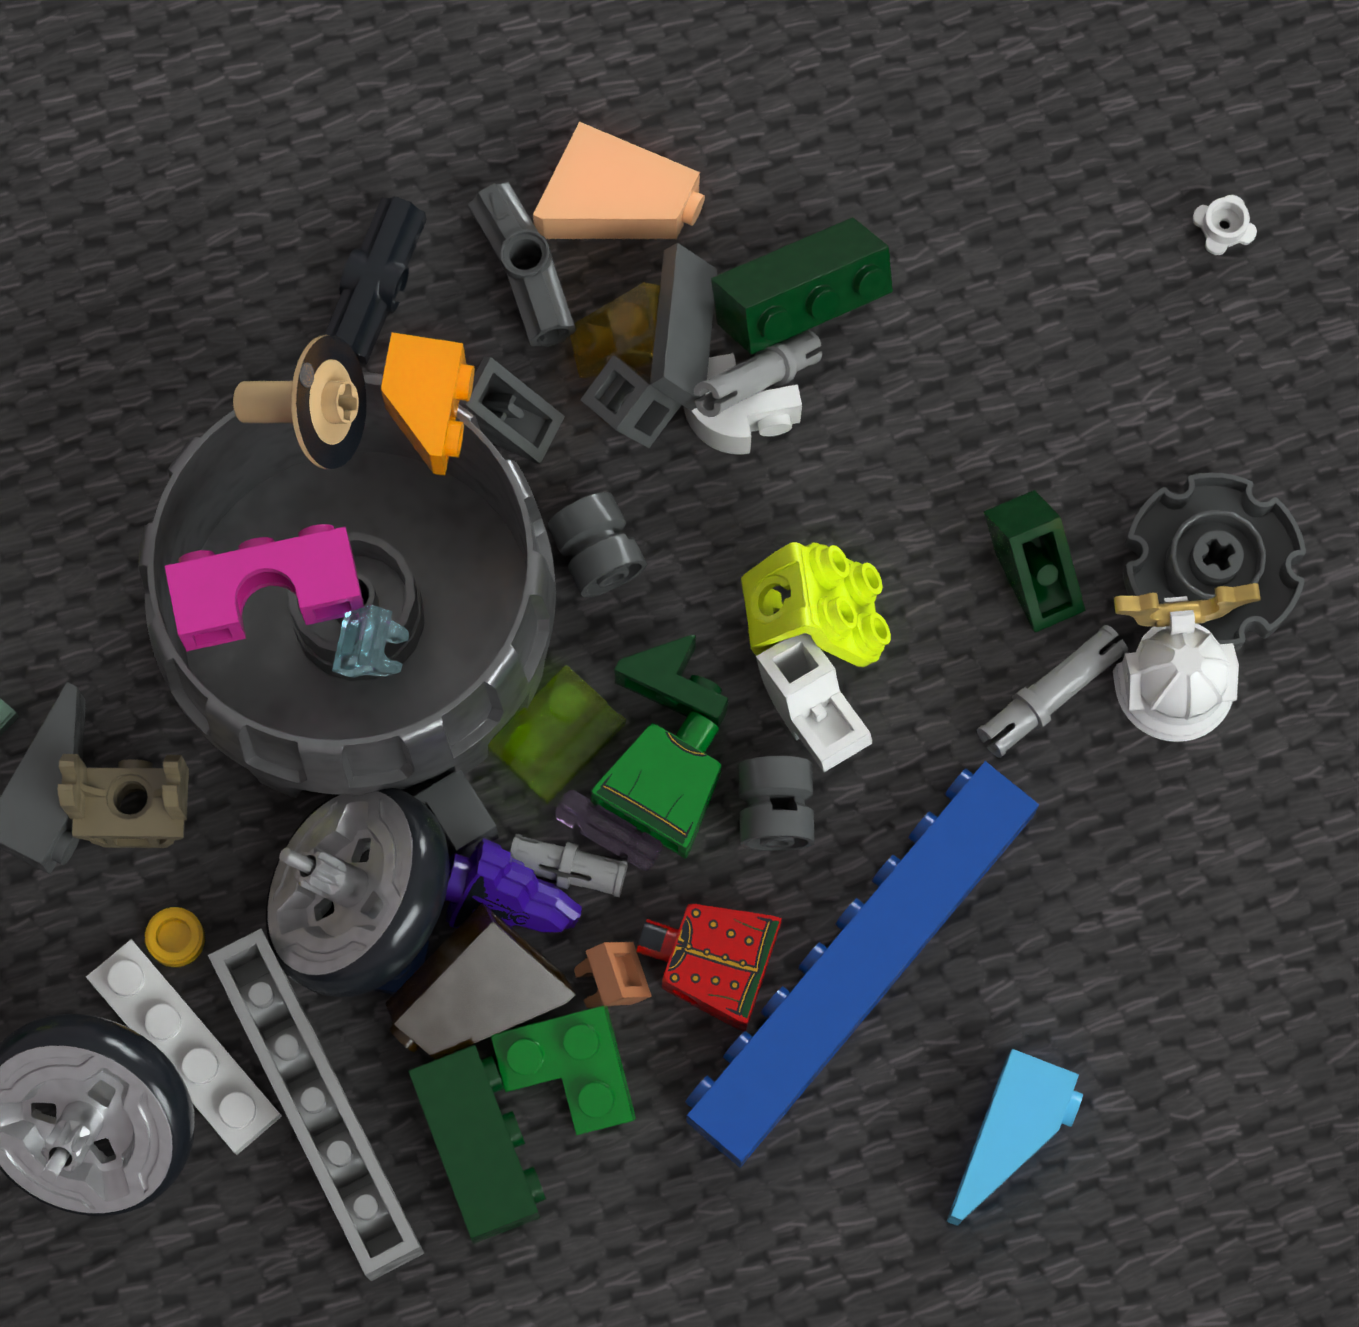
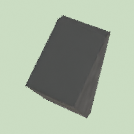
[459,356,565,464]

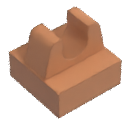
[574,942,652,1008]

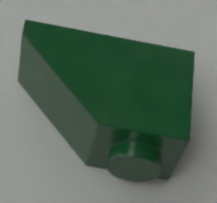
[984,490,1086,632]

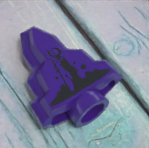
[445,838,582,932]

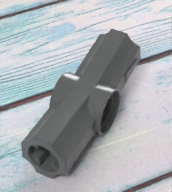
[468,182,576,347]

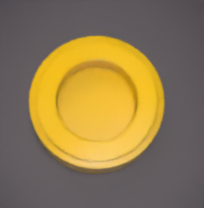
[145,907,205,967]

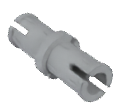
[510,834,628,897]

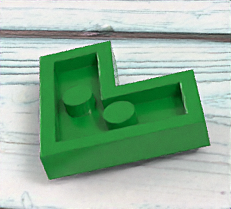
[491,1005,636,1135]

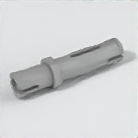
[694,330,822,417]
[977,625,1128,758]

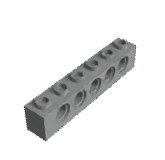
[208,928,424,1281]

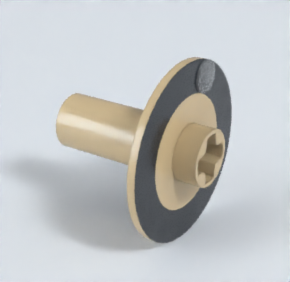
[233,335,367,469]

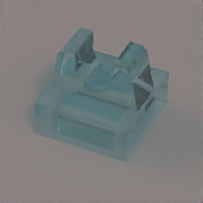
[332,604,409,678]

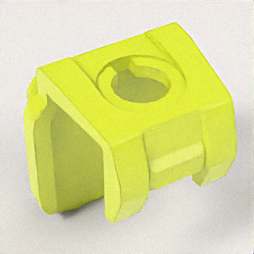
[741,542,891,667]

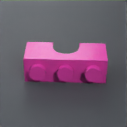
[164,524,365,652]

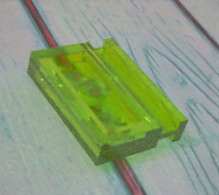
[488,665,626,805]

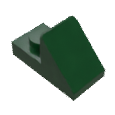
[614,635,728,728]

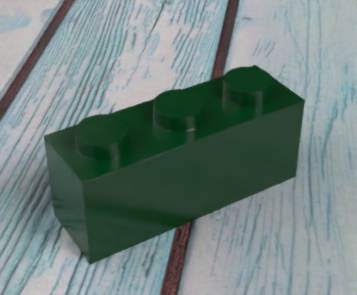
[711,217,893,355]
[409,1045,546,1244]

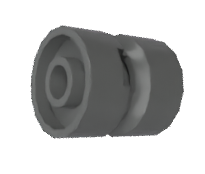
[547,492,647,597]
[738,756,815,851]

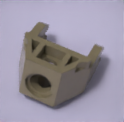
[57,754,189,848]

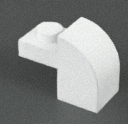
[684,353,802,454]
[756,633,872,772]

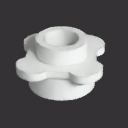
[1193,195,1257,255]

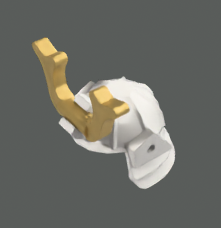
[1113,583,1261,742]

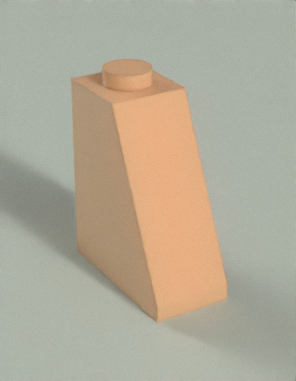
[533,122,705,239]

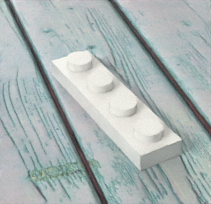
[86,939,282,1155]

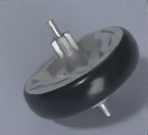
[266,788,449,997]
[0,1014,195,1216]

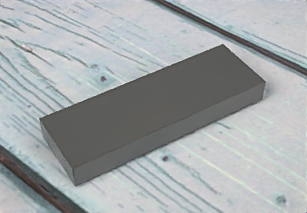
[650,242,717,411]

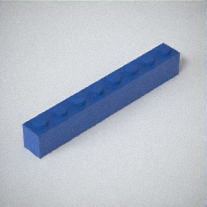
[685,761,1039,1168]

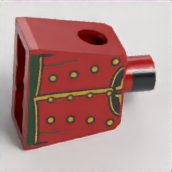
[636,904,782,1031]

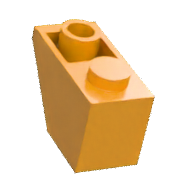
[381,332,475,476]

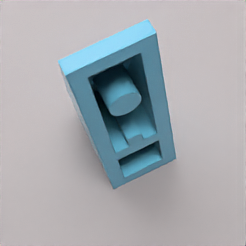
[947,1049,1083,1226]

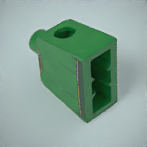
[591,711,722,859]

